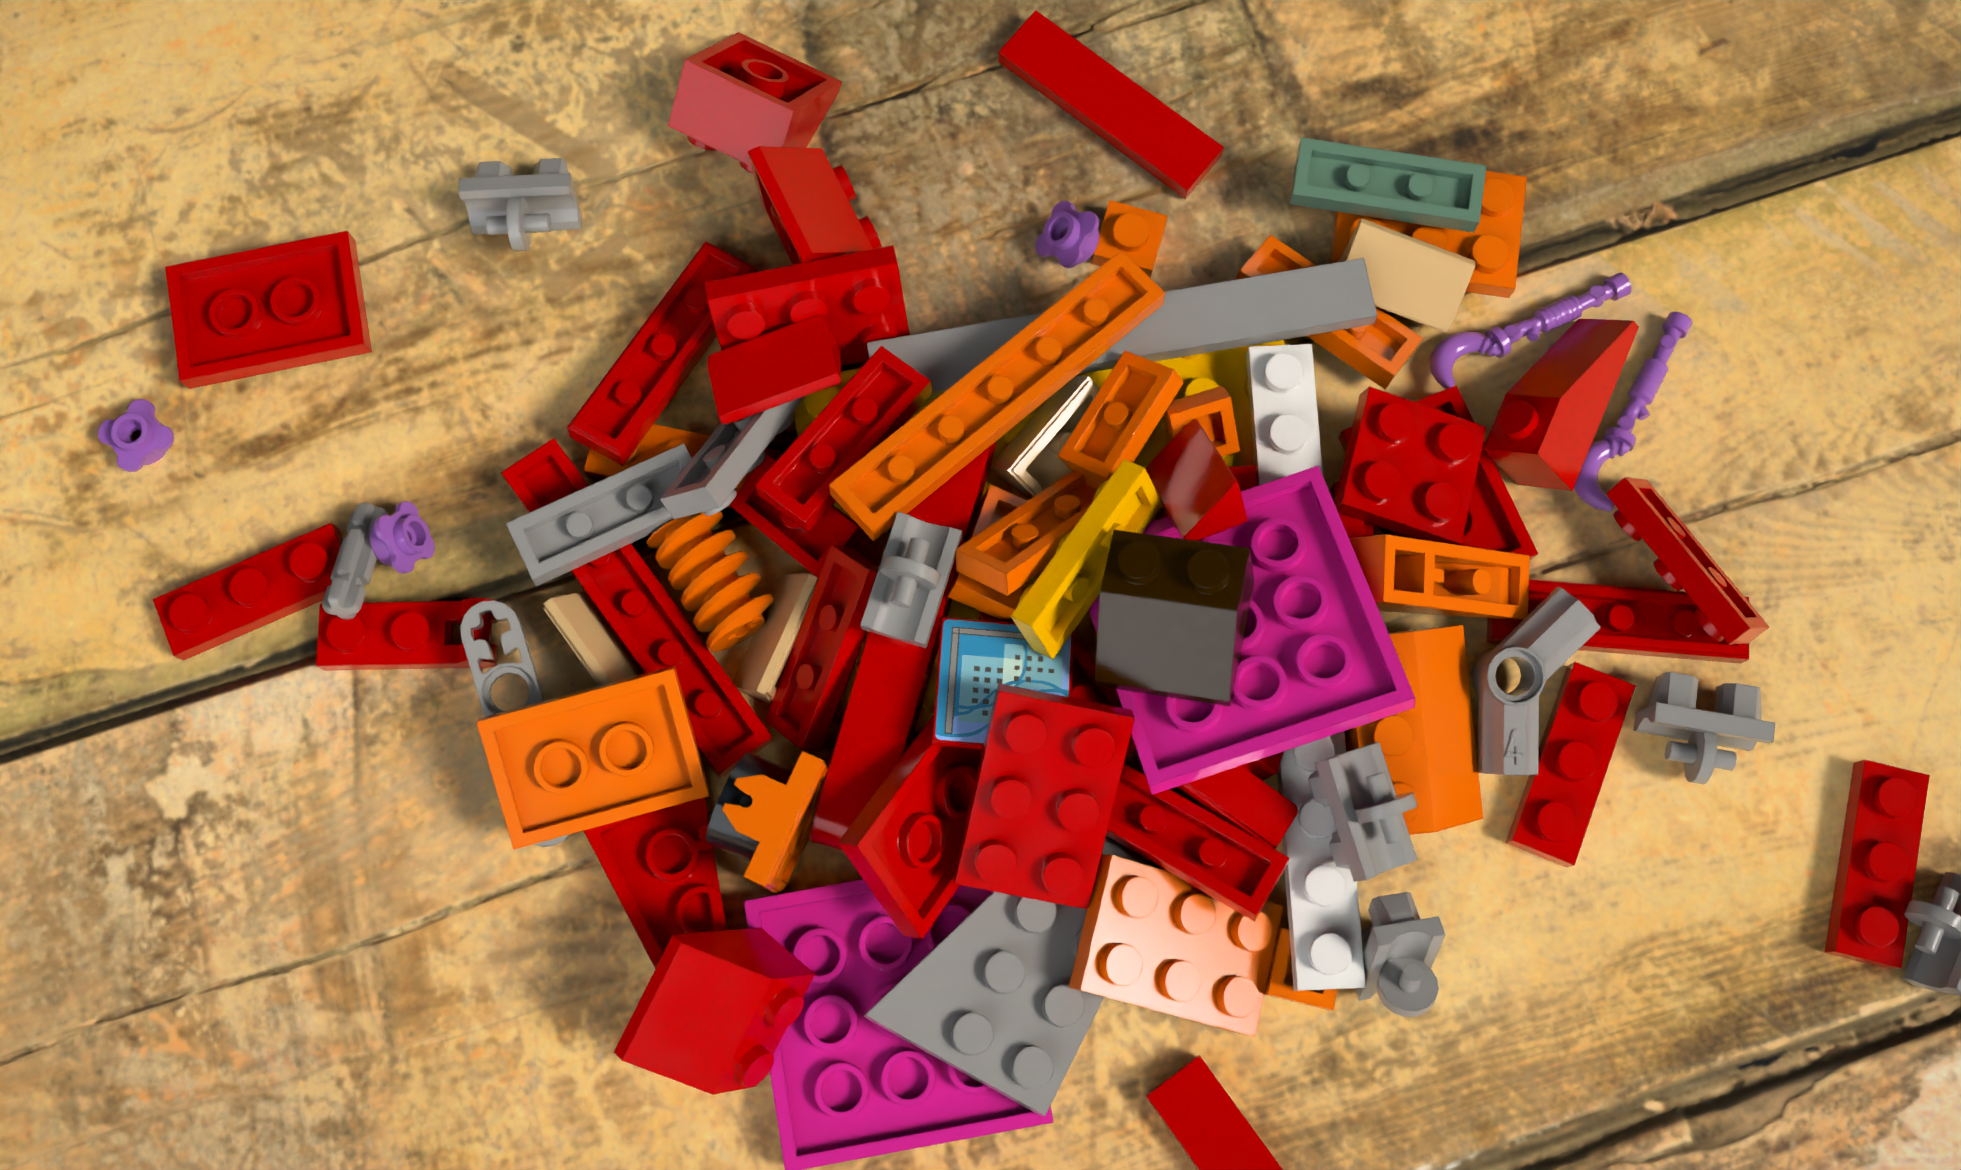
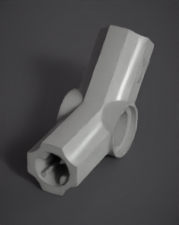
[1471,587,1601,775]

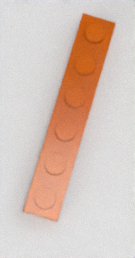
[829,250,1165,541]

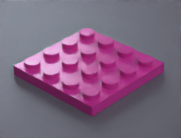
[1089,466,1415,795]
[744,879,1054,1170]

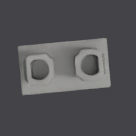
[458,158,582,252]
[860,512,962,648]
[1634,672,1775,785]
[1308,742,1418,882]
[1902,872,1961,996]
[1355,892,1446,1017]

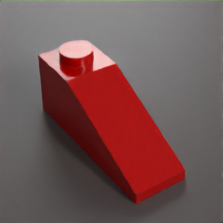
[1483,318,1639,491]

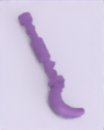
[1430,272,1631,389]
[1574,312,1692,512]

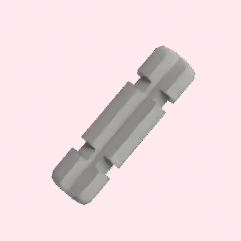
[322,502,388,620]

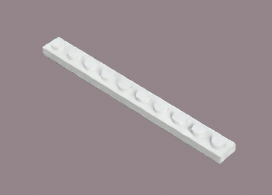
[1246,344,1366,991]

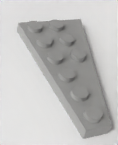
[863,754,1166,1116]

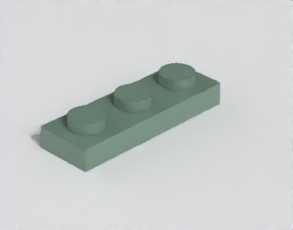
[1290,137,1487,233]

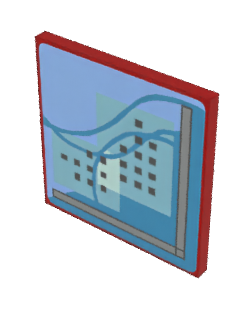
[932,617,1074,749]

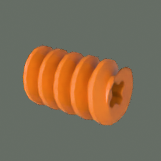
[646,511,774,652]

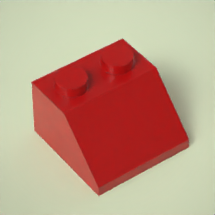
[668,32,842,174]
[747,146,882,265]
[614,927,815,1095]

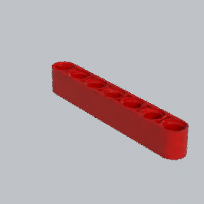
[810,442,996,851]

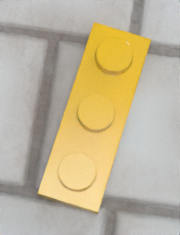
[1011,459,1163,660]

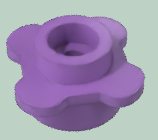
[1035,201,1099,268]
[98,399,174,472]
[370,501,435,574]

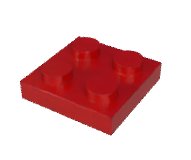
[1334,386,1487,545]

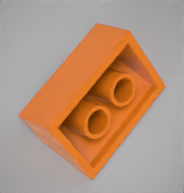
[1344,625,1483,835]

